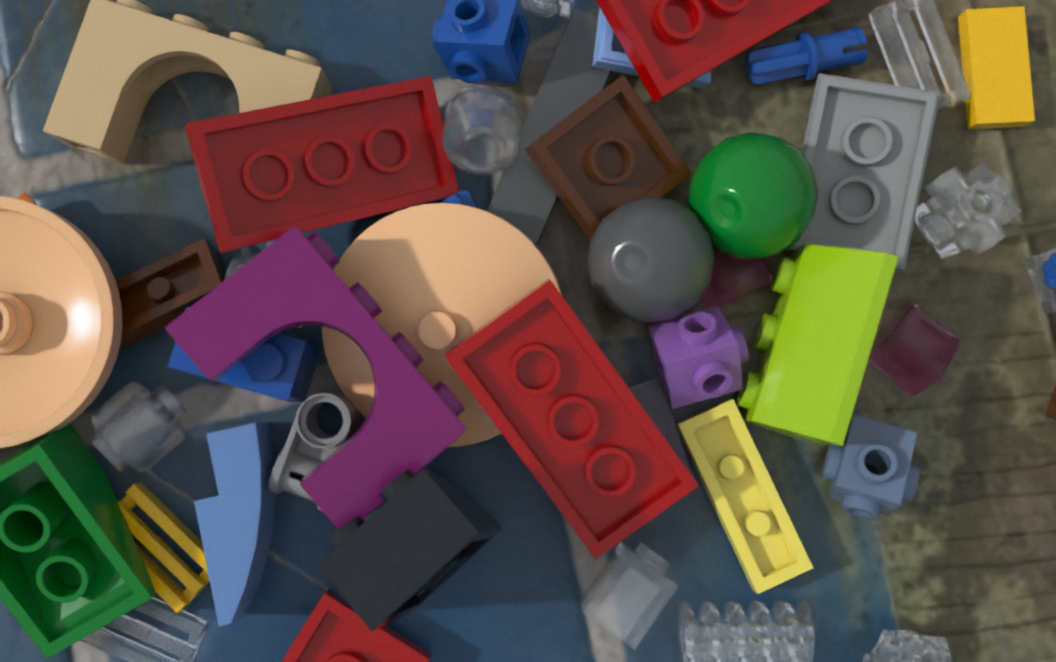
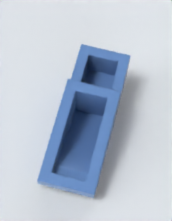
[194,422,277,626]

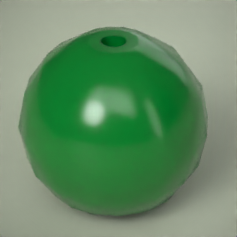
[688,133,819,260]

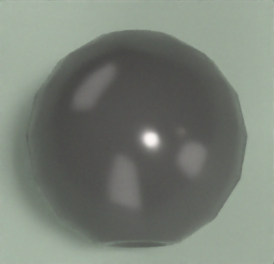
[587,196,715,324]

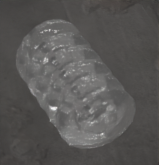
[677,600,815,662]

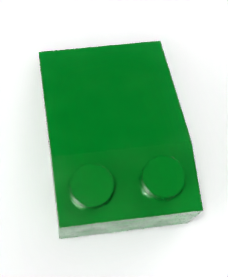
[0,423,156,659]

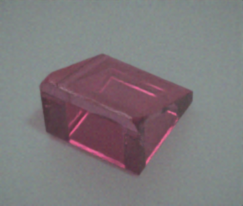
[701,247,772,309]
[869,304,961,396]

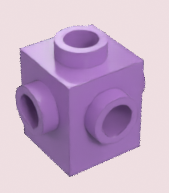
[648,306,749,409]

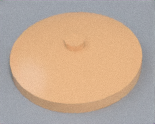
[0,196,122,448]
[322,203,563,447]

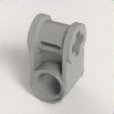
[268,391,362,511]

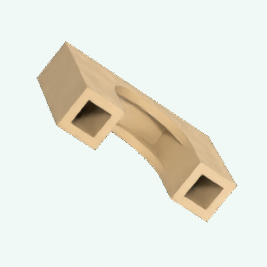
[43,0,333,164]

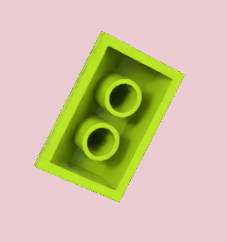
[736,244,899,446]

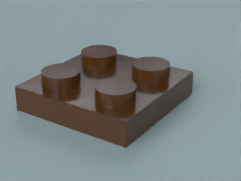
[524,74,692,241]

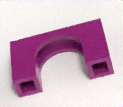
[165,225,467,530]

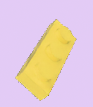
[675,399,813,594]

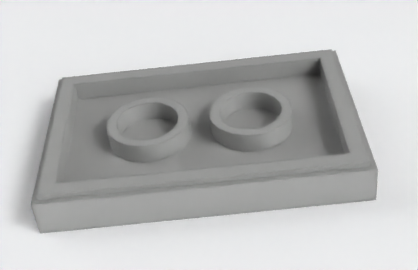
[785,73,941,272]

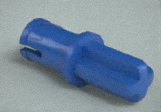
[744,26,868,85]

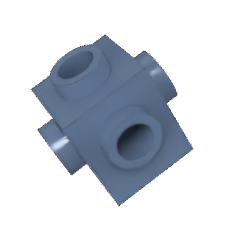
[821,415,920,520]

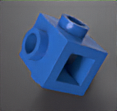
[432,0,531,83]

